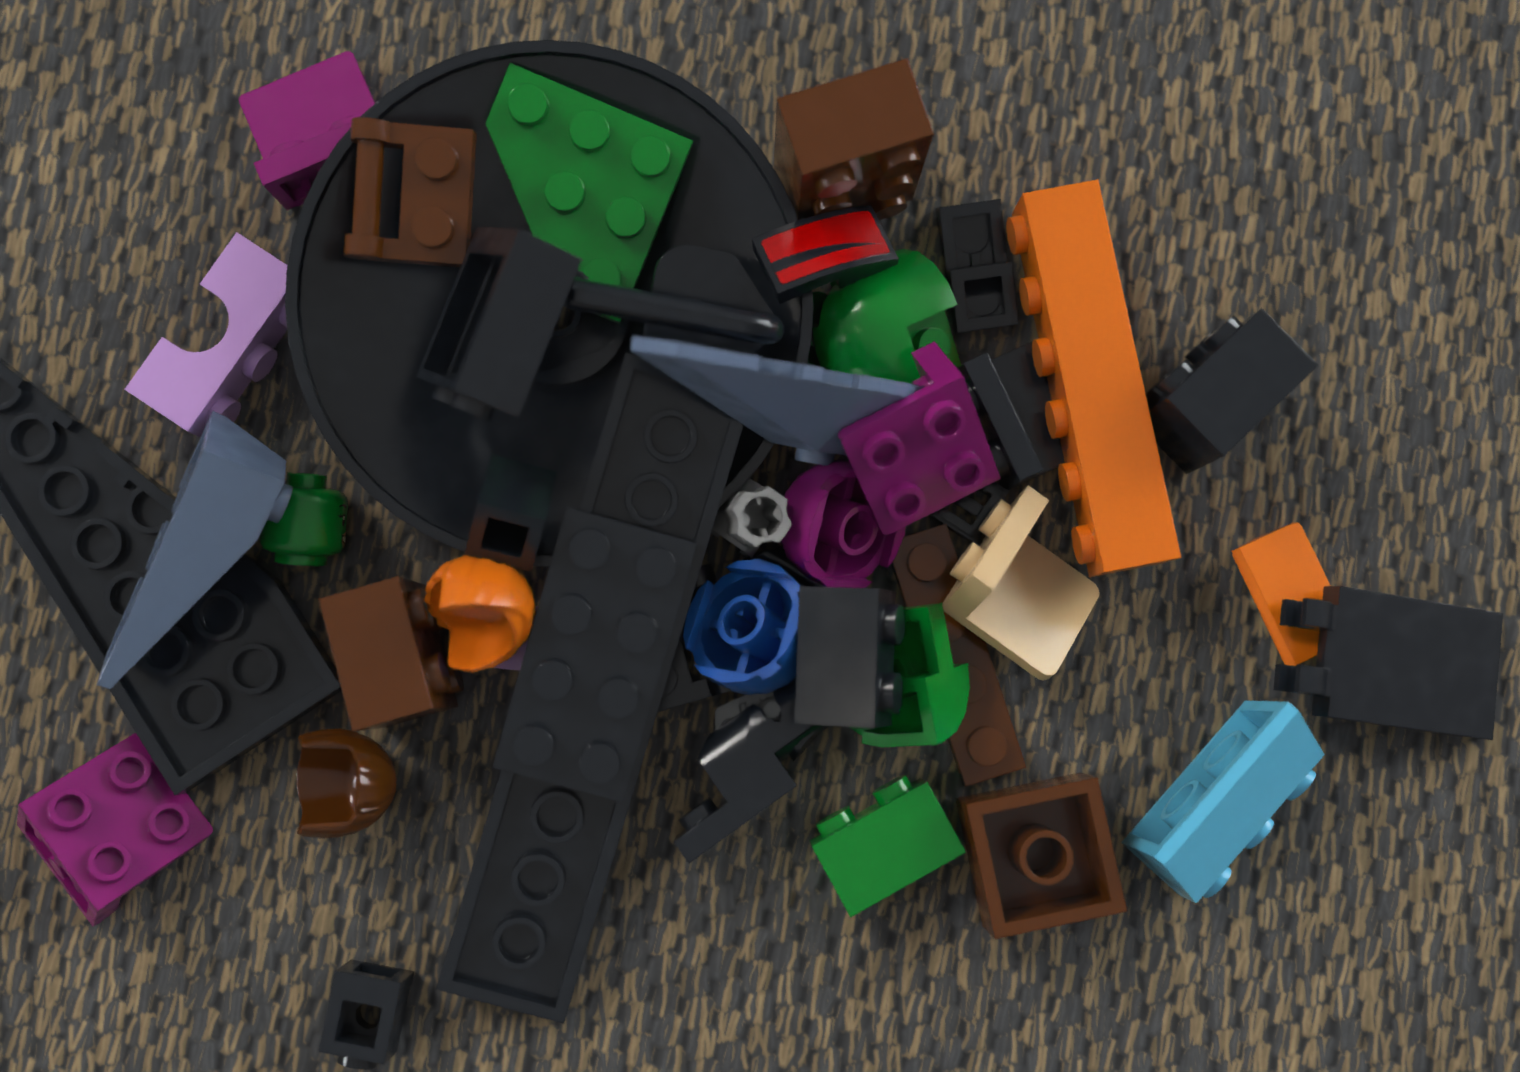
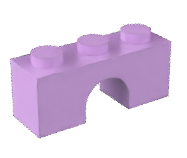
[124,232,288,437]

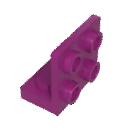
[239,51,375,210]
[838,341,1001,535]
[17,733,213,927]

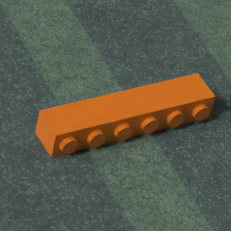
[1006,179,1182,577]

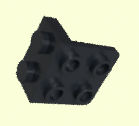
[959,338,1065,490]

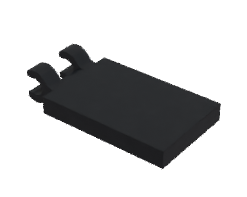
[1273,586,1503,740]

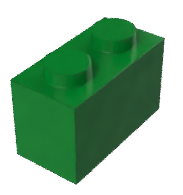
[809,774,966,918]

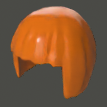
[424,555,536,673]

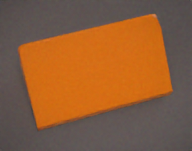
[1232,522,1331,666]

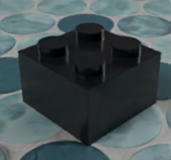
[1146,308,1319,474]

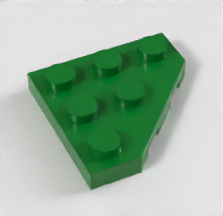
[485,63,693,324]

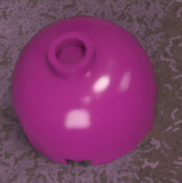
[781,459,905,588]

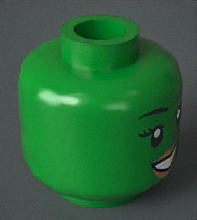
[259,472,348,566]

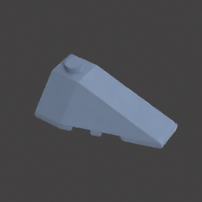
[630,336,924,465]

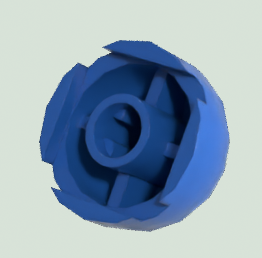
[683,559,800,695]

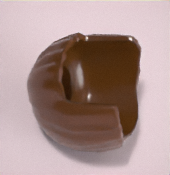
[296,728,397,838]

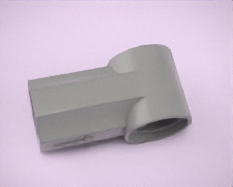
[711,478,792,559]

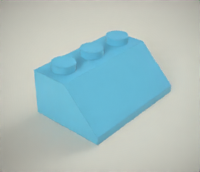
[1121,700,1325,903]

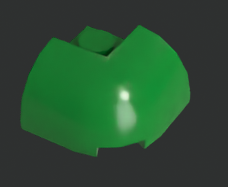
[812,249,962,384]
[849,603,970,748]

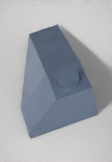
[97,411,293,689]

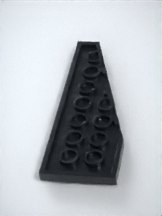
[0,357,342,795]

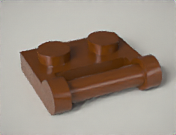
[344,117,477,268]

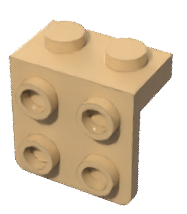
[943,485,1099,680]

